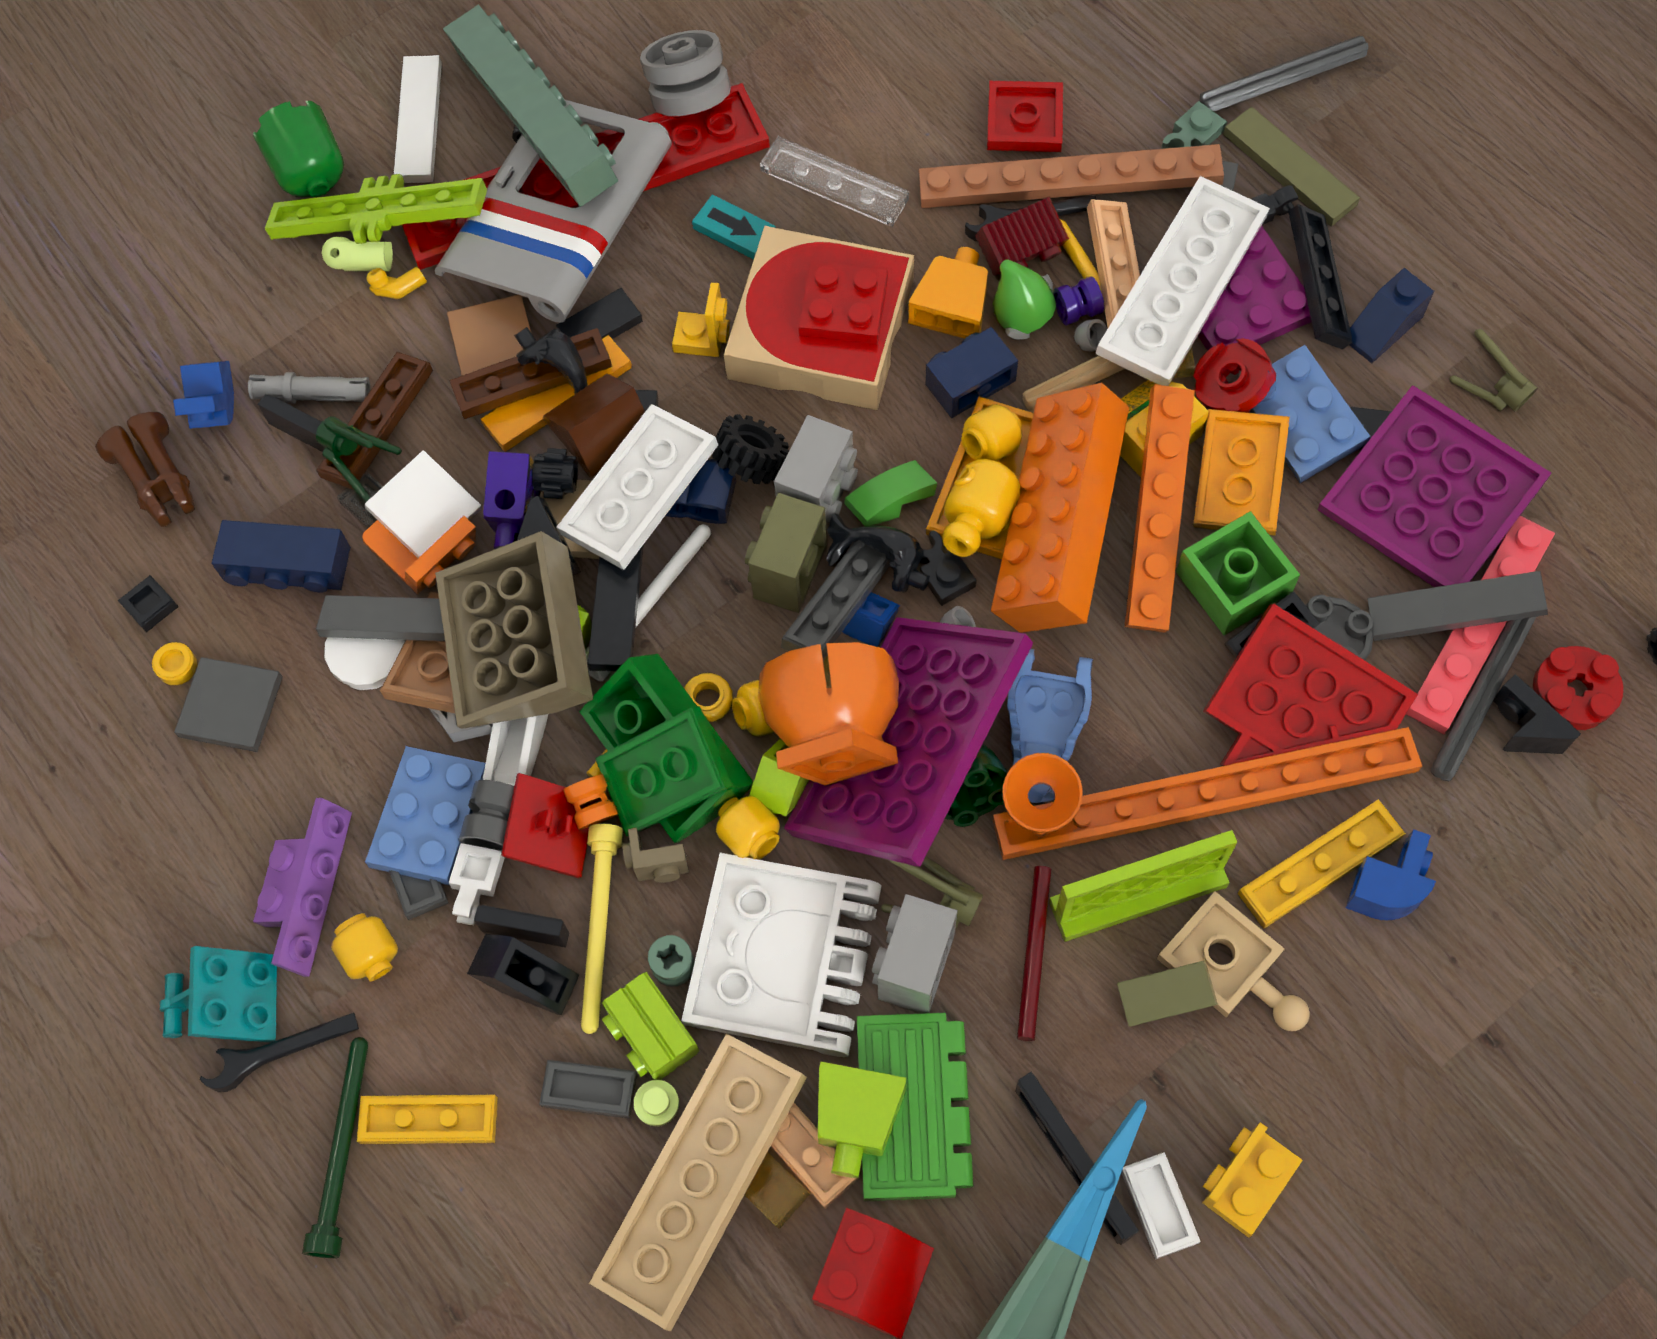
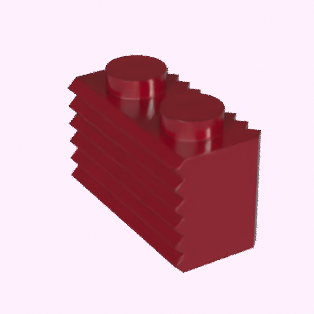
[975,197,1069,276]

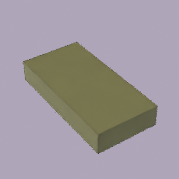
[1117,960,1218,1027]

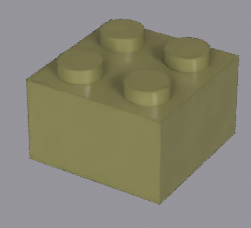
[745,493,827,613]

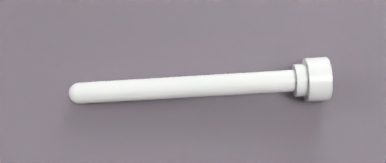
[585,524,711,681]

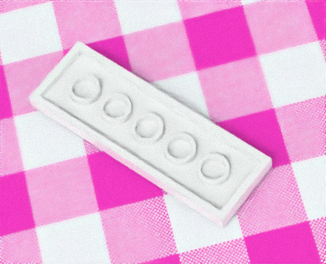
[1096,176,1270,386]

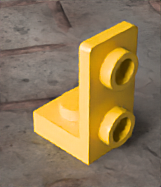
[672,282,730,357]

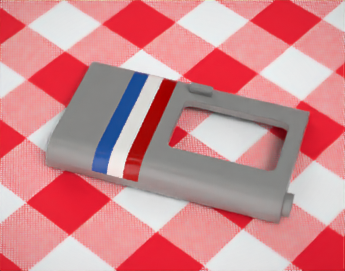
[434,99,672,323]

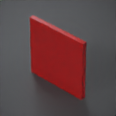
[501,773,595,879]

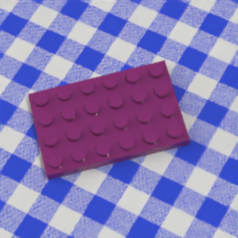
[784,617,1033,867]

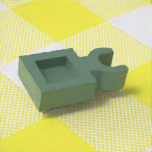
[1161,101,1227,149]

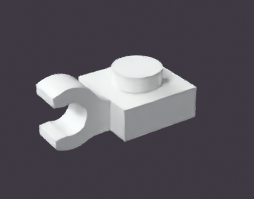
[449,843,505,926]

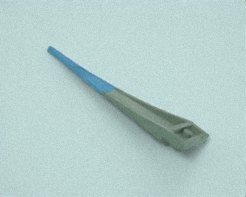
[977,1099,1147,1339]

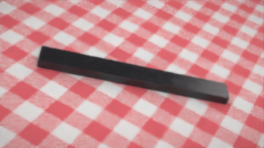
[588,390,659,672]

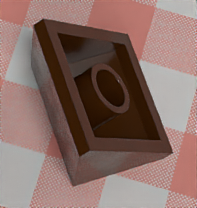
[543,373,645,480]

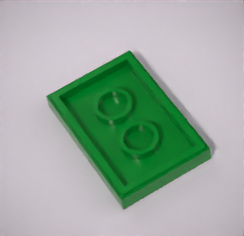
[595,706,732,837]

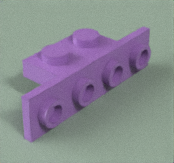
[253,798,352,977]

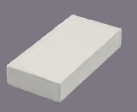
[1121,1152,1201,1259]

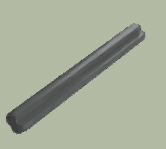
[1199,35,1369,112]
[1431,617,1536,781]

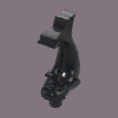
[514,327,588,394]
[826,513,930,593]

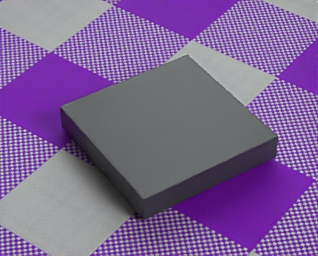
[174,657,283,752]

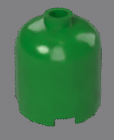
[253,101,344,198]

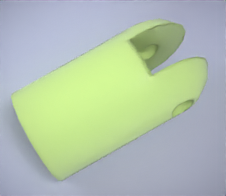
[322,236,393,272]

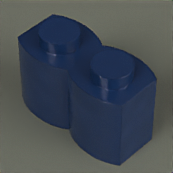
[665,459,736,524]

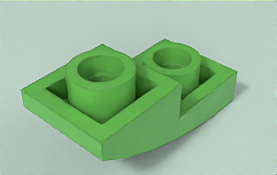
[844,460,937,526]

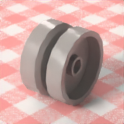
[640,30,731,116]

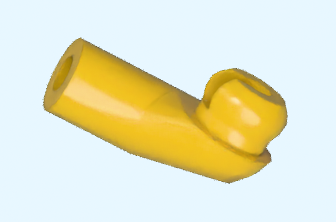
[366,267,427,299]

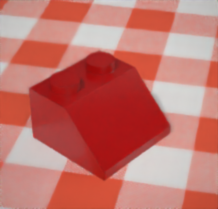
[812,1207,934,1339]

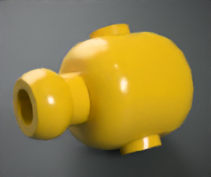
[942,459,1021,557]

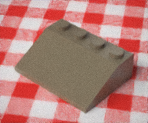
[435,531,593,729]

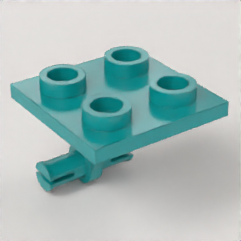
[159,946,277,1043]

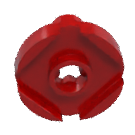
[1193,338,1277,413]
[1533,646,1624,730]

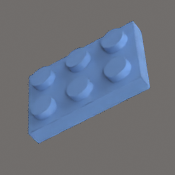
[1250,345,1370,483]
[365,746,486,885]

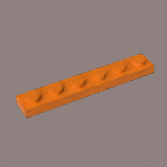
[1125,384,1195,633]

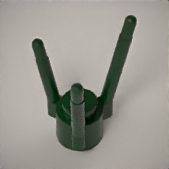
[316,416,402,503]

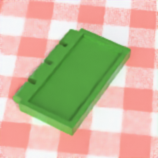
[857,1013,974,1201]

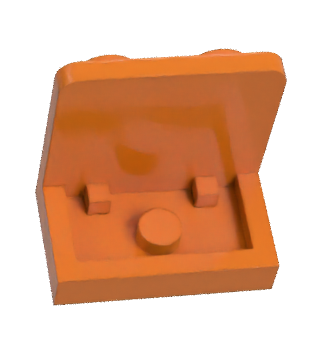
[362,516,476,595]

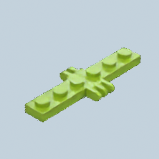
[265,174,487,244]

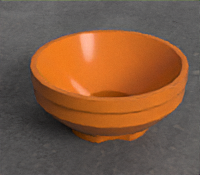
[1003,753,1083,833]

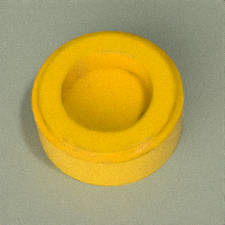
[152,642,198,685]

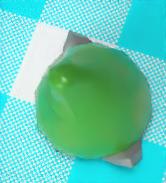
[992,260,1056,339]

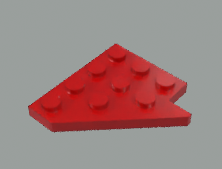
[1203,603,1418,766]

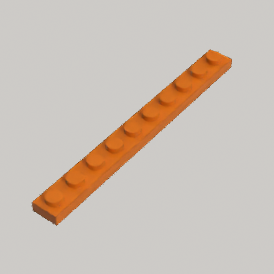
[992,727,1422,860]

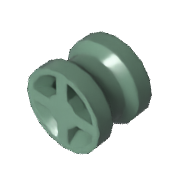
[648,935,695,986]

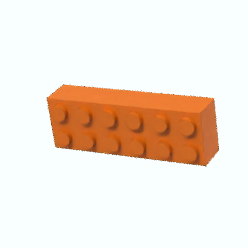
[991,382,1129,633]

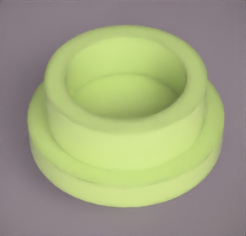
[634,1080,679,1126]

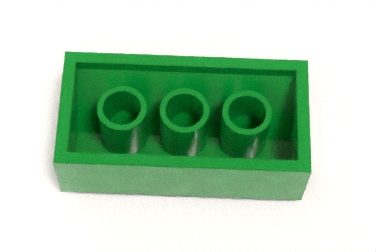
[579,654,753,843]

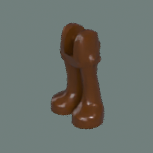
[95,412,195,527]

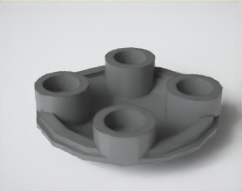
[1305,595,1374,660]

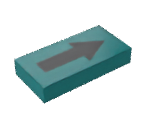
[692,194,776,260]

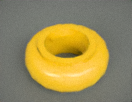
[684,673,733,722]

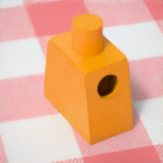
[908,247,988,339]

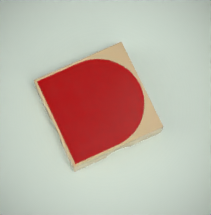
[724,226,914,410]

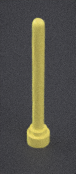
[581,824,623,1034]

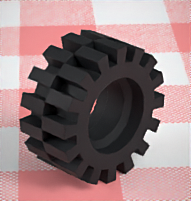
[712,414,789,485]

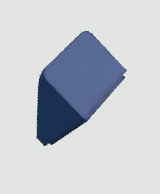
[842,592,900,647]

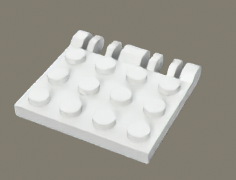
[681,853,882,1057]

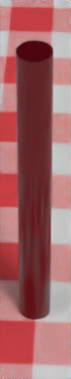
[1017,866,1052,1041]

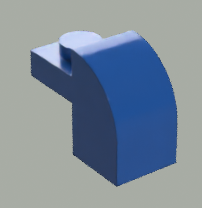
[173,361,234,429]
[1345,829,1436,920]

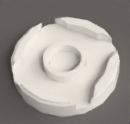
[324,637,405,690]

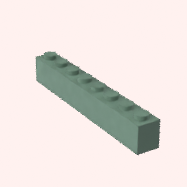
[443,4,618,207]

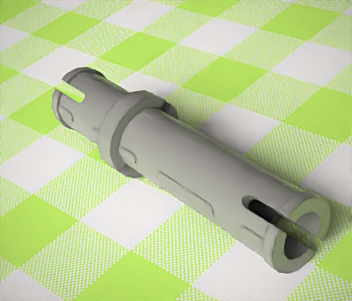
[248,372,371,404]

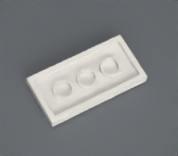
[557,404,718,570]

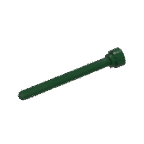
[302,1037,368,1259]

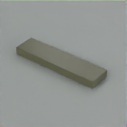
[1223,106,1360,226]

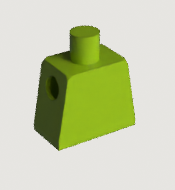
[818,1061,907,1178]

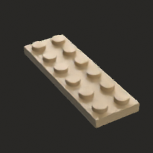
[589,1033,807,1331]

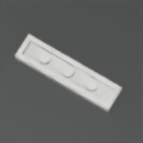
[394,55,442,183]

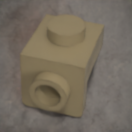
[622,828,689,883]

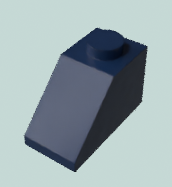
[1349,268,1434,363]

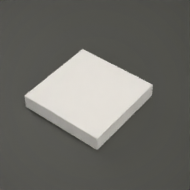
[365,450,481,558]

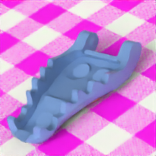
[1007,649,1093,803]

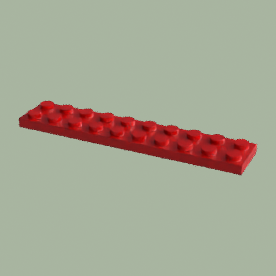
[402,83,770,270]

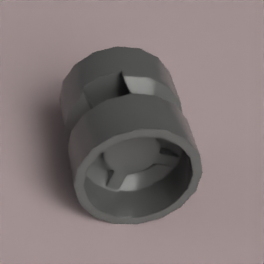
[458,780,514,851]

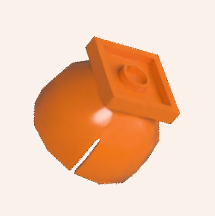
[758,642,899,785]

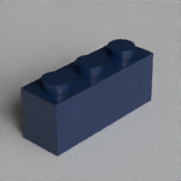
[211,520,351,593]

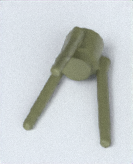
[1449,329,1538,412]
[881,856,983,928]

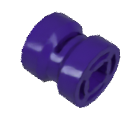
[1053,276,1104,325]

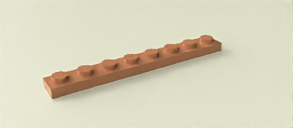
[919,144,1224,208]

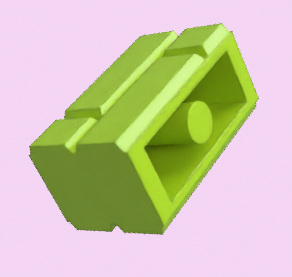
[602,972,699,1080]

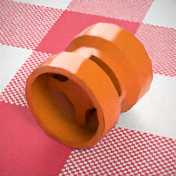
[563,774,618,830]

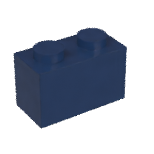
[925,327,1018,419]

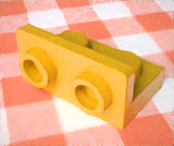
[1202,1122,1303,1238]

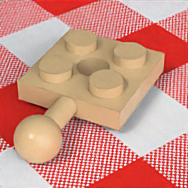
[1157,891,1310,1031]

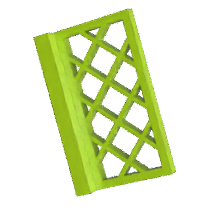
[1049,830,1237,942]

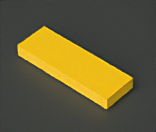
[357,1095,498,1144]

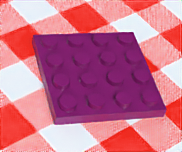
[1317,385,1551,587]

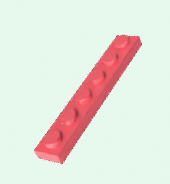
[1406,516,1555,734]

